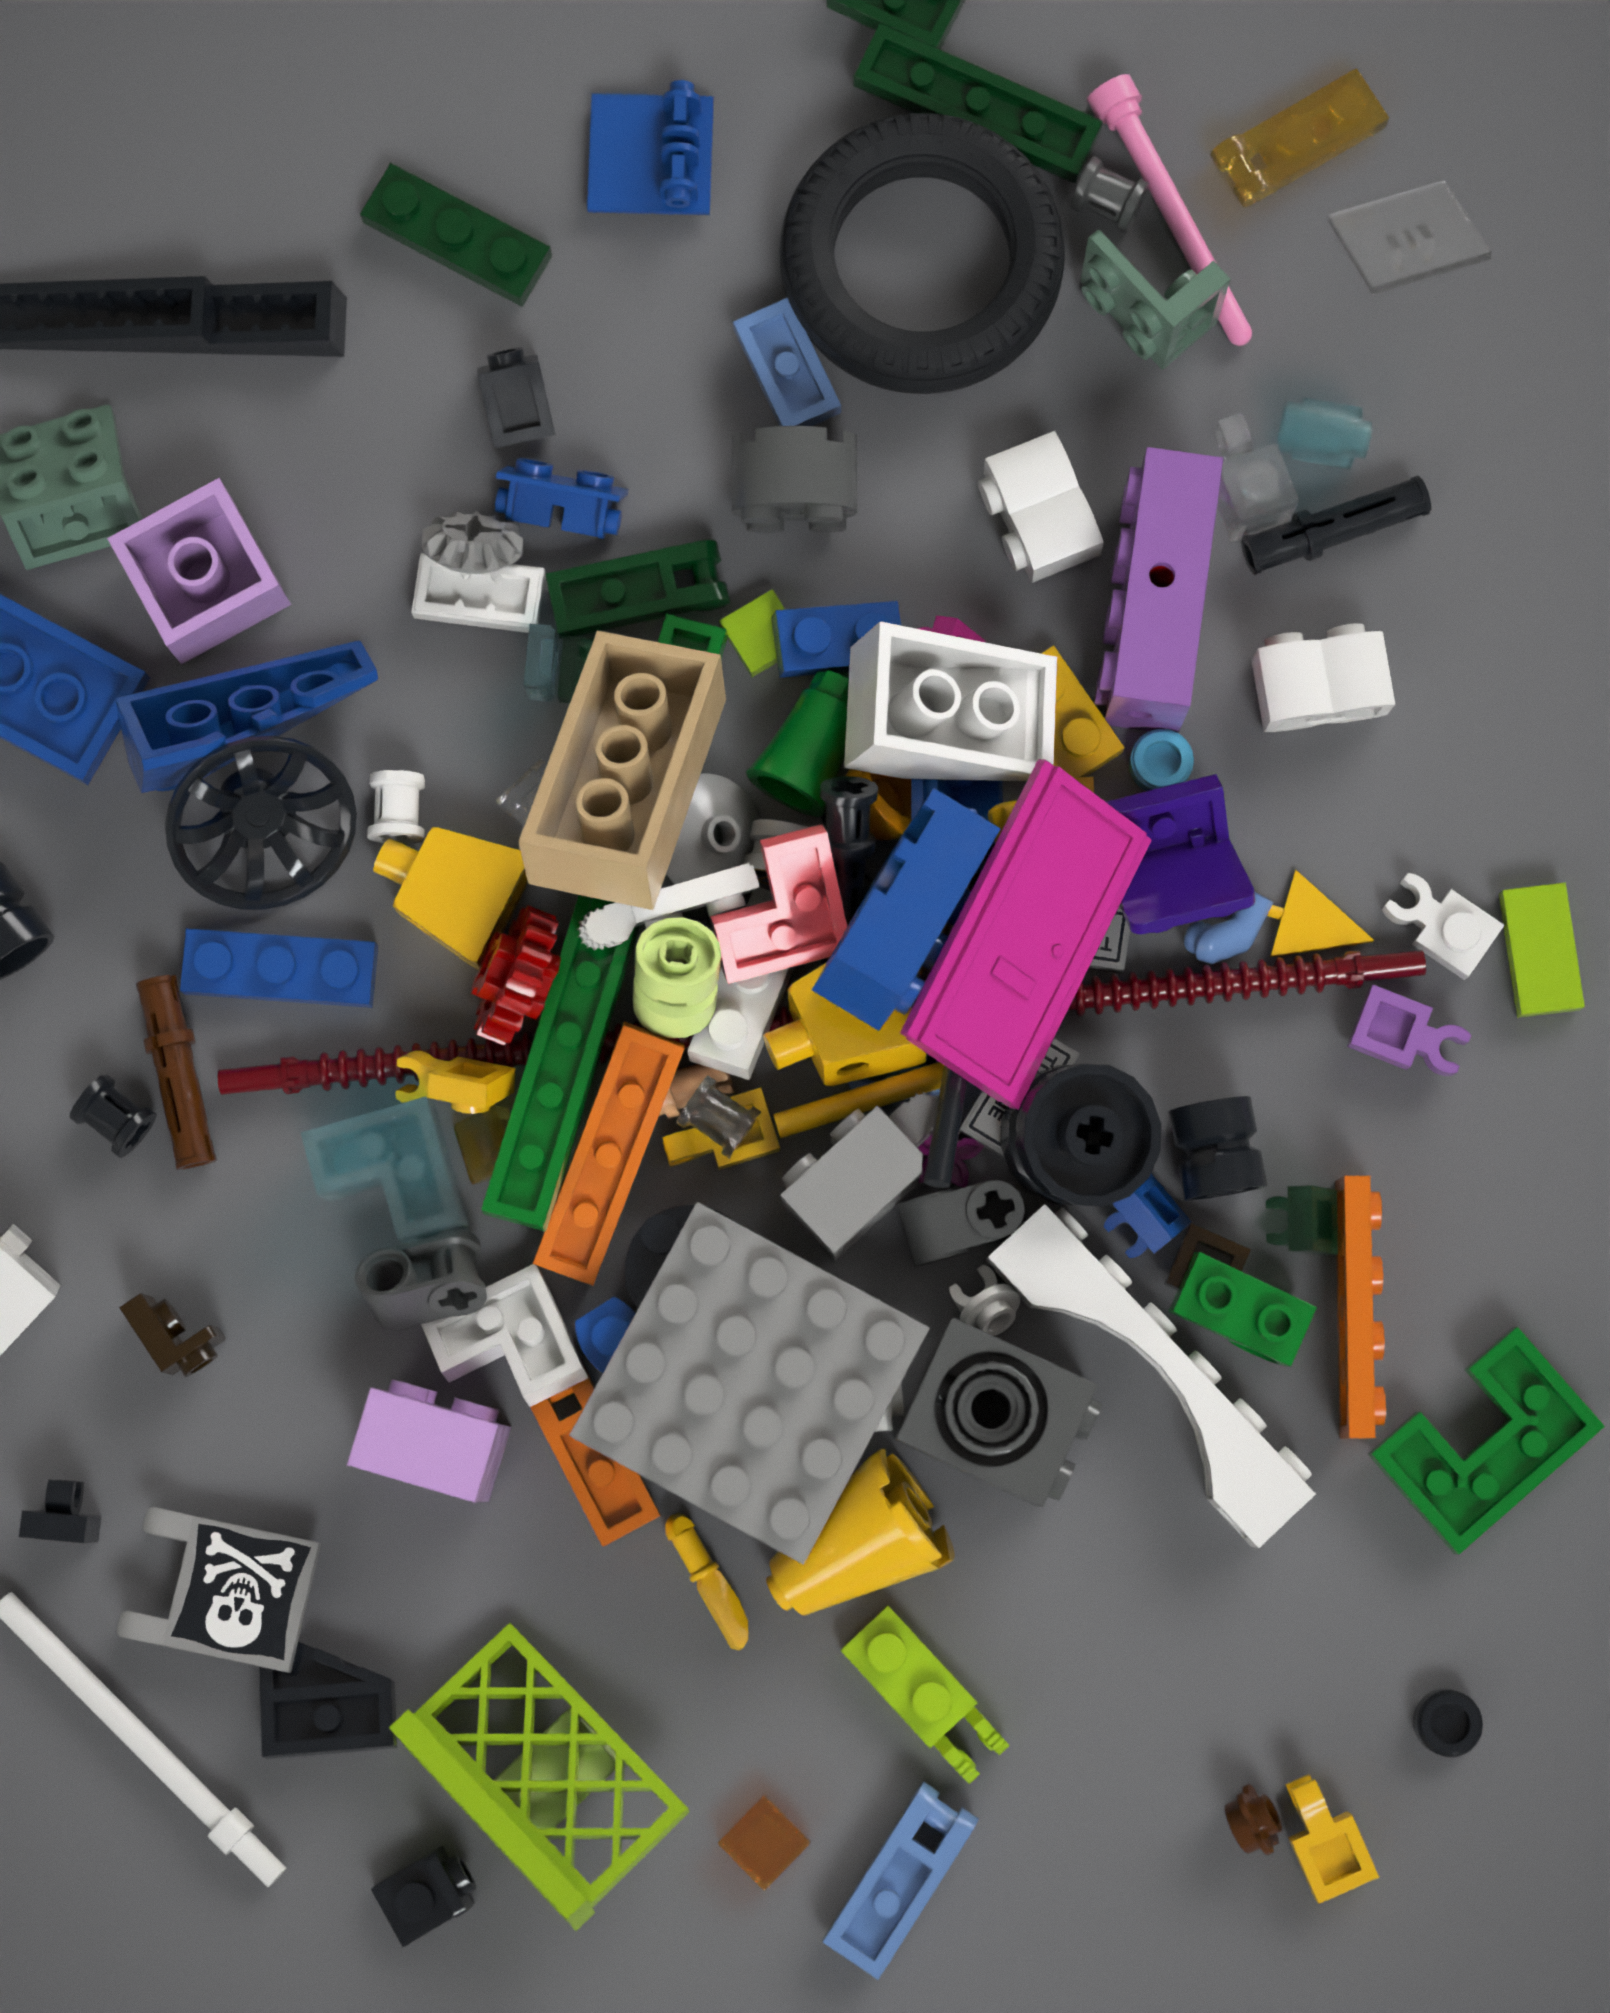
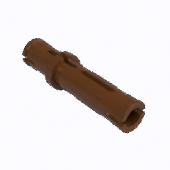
[136,975,217,1170]

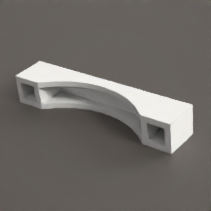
[985,1204,1316,1548]

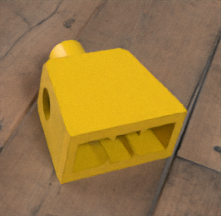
[373,827,528,971]
[763,963,926,1086]

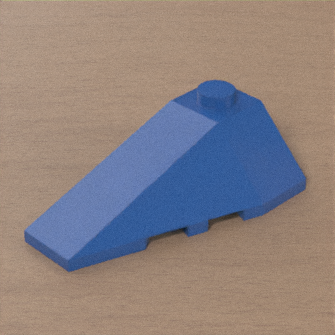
[115,640,378,793]

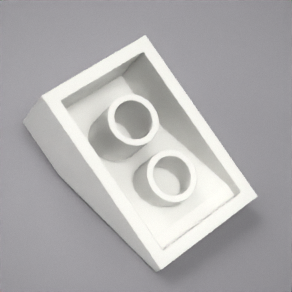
[844,622,1057,781]

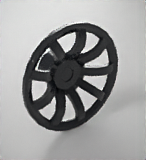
[165,736,357,910]

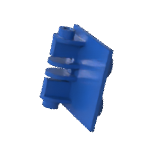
[587,80,714,215]

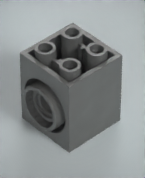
[895,1317,1103,1507]

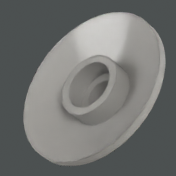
[665,774,761,886]

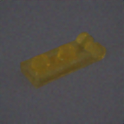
[1210,68,1389,207]

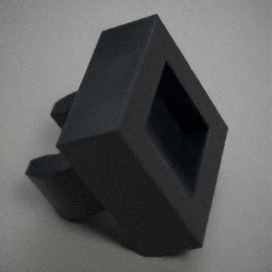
[19,1479,102,1543]

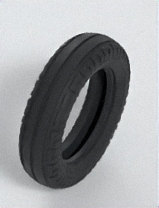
[780,113,1065,394]

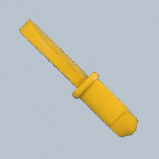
[665,1513,748,1651]

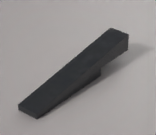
[0,276,347,357]

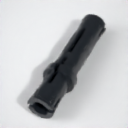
[1241,476,1432,575]

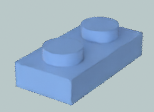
[733,297,841,426]

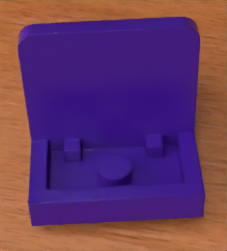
[1105,774,1256,934]

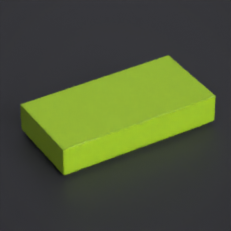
[1499,882,1585,1018]

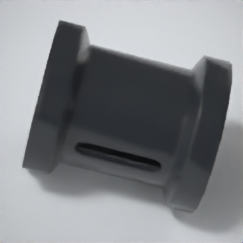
[69,1075,157,1158]

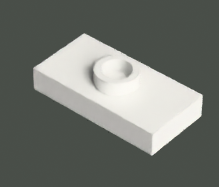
[411,553,546,634]

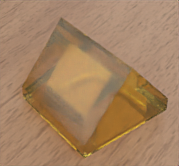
[453,1105,510,1185]

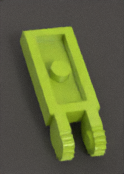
[840,1605,1010,1784]

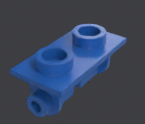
[495,458,629,539]

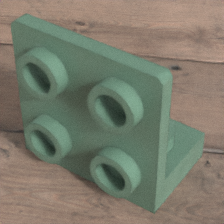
[1081,230,1230,370]
[0,405,143,570]

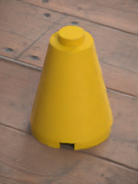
[766,1448,955,1616]

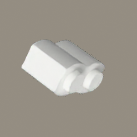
[978,431,1104,583]
[1251,624,1395,732]

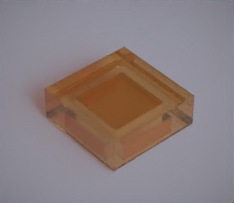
[717,1793,811,1891]

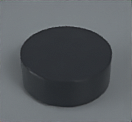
[1413,1689,1483,1757]

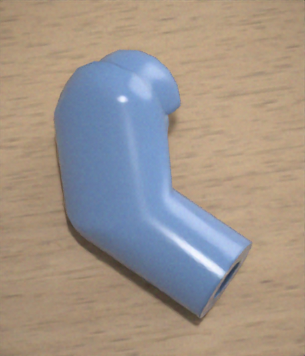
[1184,892,1274,964]

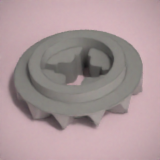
[422,511,523,574]

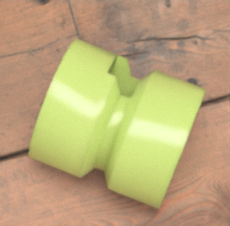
[633,917,721,1038]

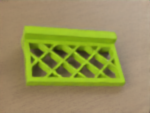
[389,1623,690,1931]

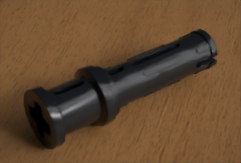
[820,776,878,965]

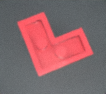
[710,824,847,984]

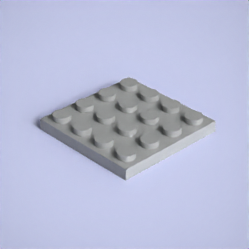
[569,1202,930,1565]

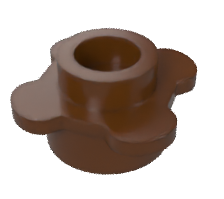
[1225,1784,1282,1855]

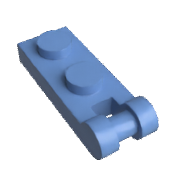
[823,1781,979,1980]

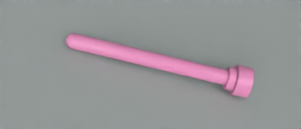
[1087,74,1252,346]

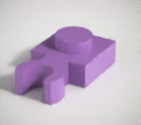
[1347,985,1471,1076]

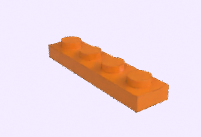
[533,1021,685,1286]
[1335,1176,1386,1439]

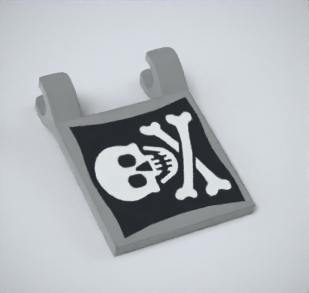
[117,1507,322,1673]

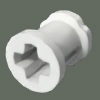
[367,770,425,844]

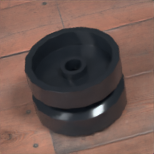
[1000,1064,1161,1206]

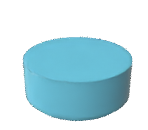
[1129,729,1194,791]

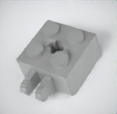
[780,1092,938,1262]

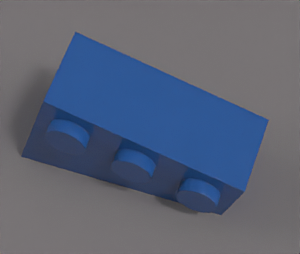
[812,788,1001,1031]

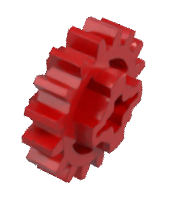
[471,905,561,1046]

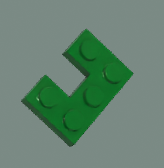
[1368,1327,1605,1555]

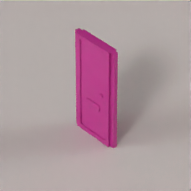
[900,759,1152,1110]

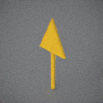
[1267,869,1375,957]

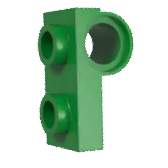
[1168,1252,1317,1367]

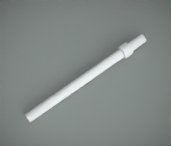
[0,1592,287,1887]

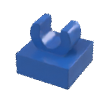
[1103,1173,1192,1258]

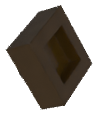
[1164,1223,1251,1290]

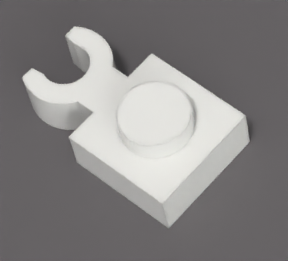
[1381,873,1504,980]

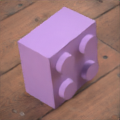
[107,478,291,665]
[347,1379,511,1503]

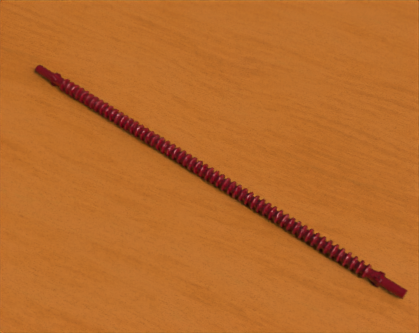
[217,950,1426,1095]

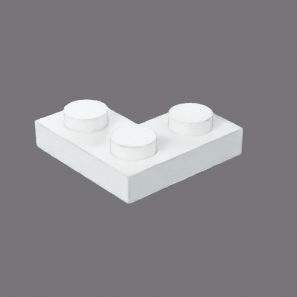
[421,1264,589,1407]

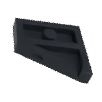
[259,1642,397,1759]

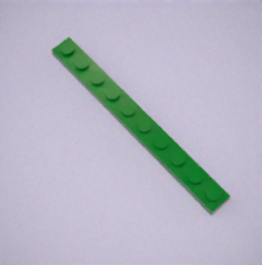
[481,614,728,1232]

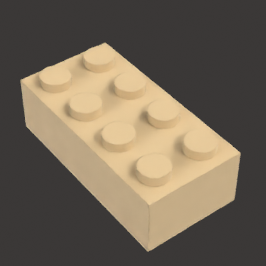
[519,631,726,910]

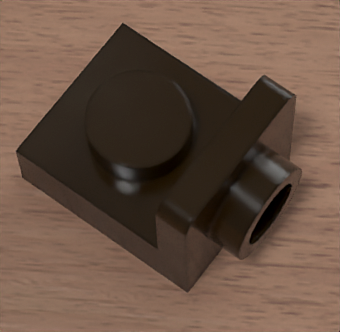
[119,1293,226,1377]

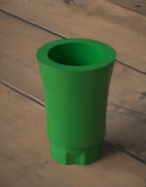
[746,670,849,817]

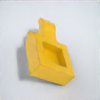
[395,1051,516,1114]
[662,1087,780,1170]
[1285,1774,1379,1904]

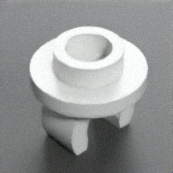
[949,1265,1020,1336]

